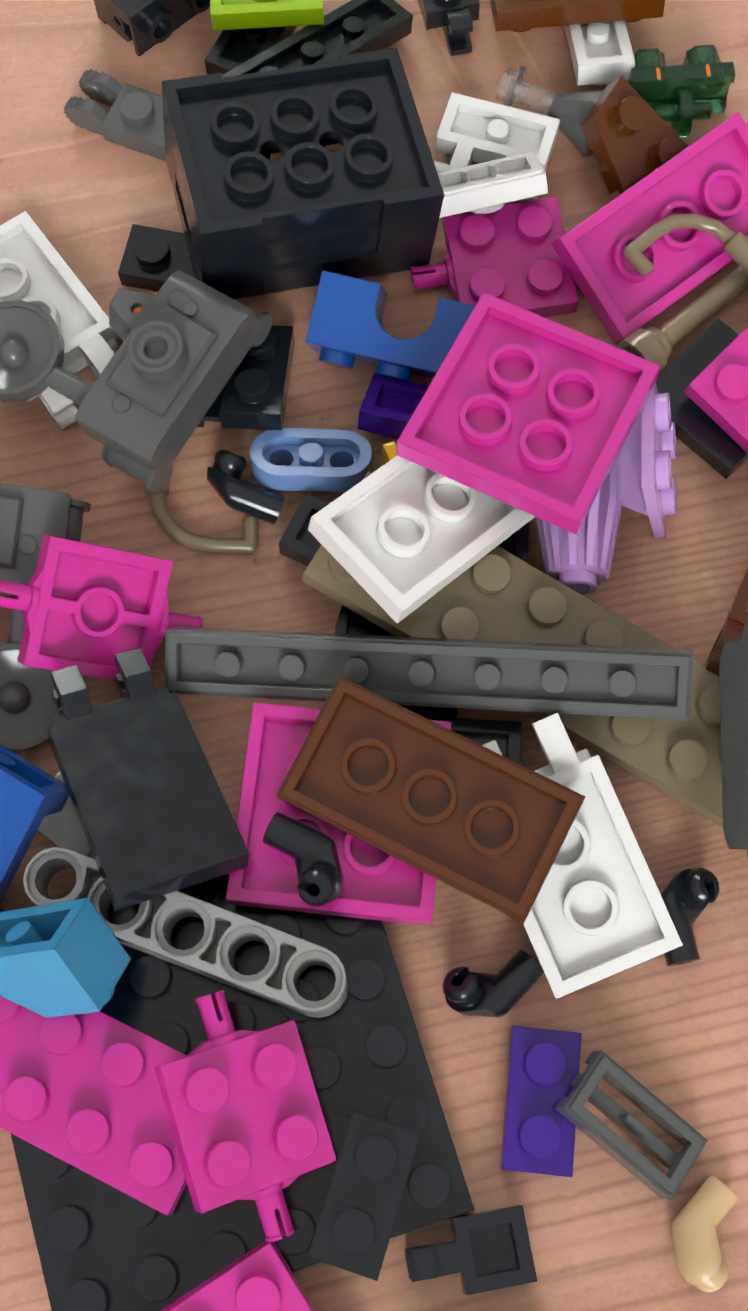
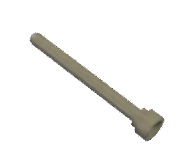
[617,266,748,372]

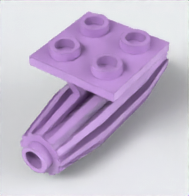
[536,341,677,594]

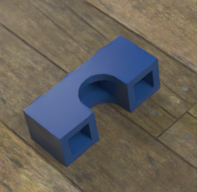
[305,270,476,381]

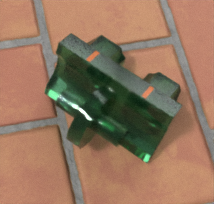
[628,45,736,138]

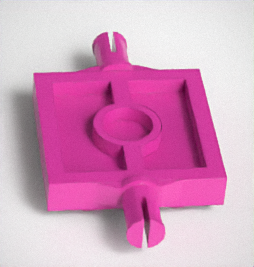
[411,197,579,317]
[0,534,203,680]
[154,989,337,1242]

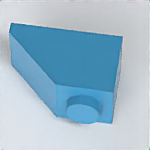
[0,898,131,1018]

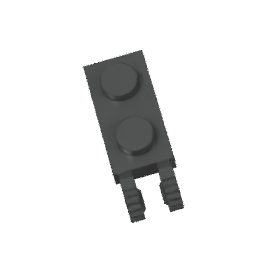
[64,69,166,161]

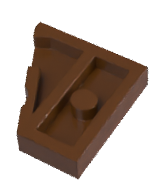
[581,76,688,194]

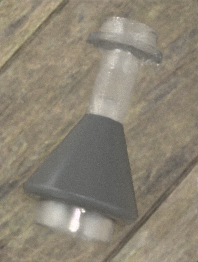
[496,66,604,157]

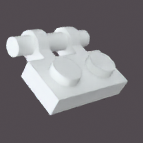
[434,92,560,205]

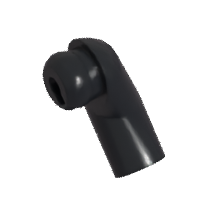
[207,449,285,525]
[262,812,344,906]
[661,868,720,966]
[442,949,544,1017]

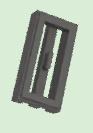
[554,1050,708,1200]

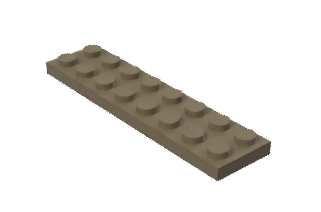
[302,471,723,828]

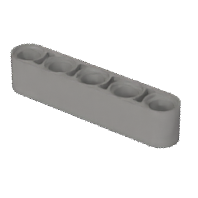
[23,847,349,1018]

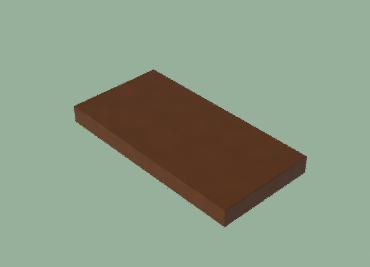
[276,676,586,924]

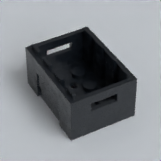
[162,48,444,299]

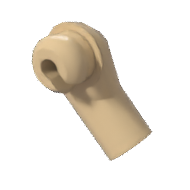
[671,1175,739,1293]

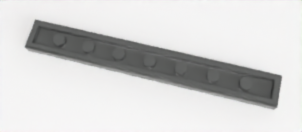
[165,627,693,720]

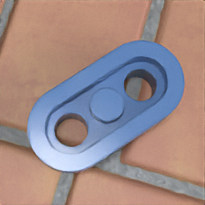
[250,428,372,492]

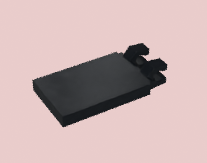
[48,648,249,911]

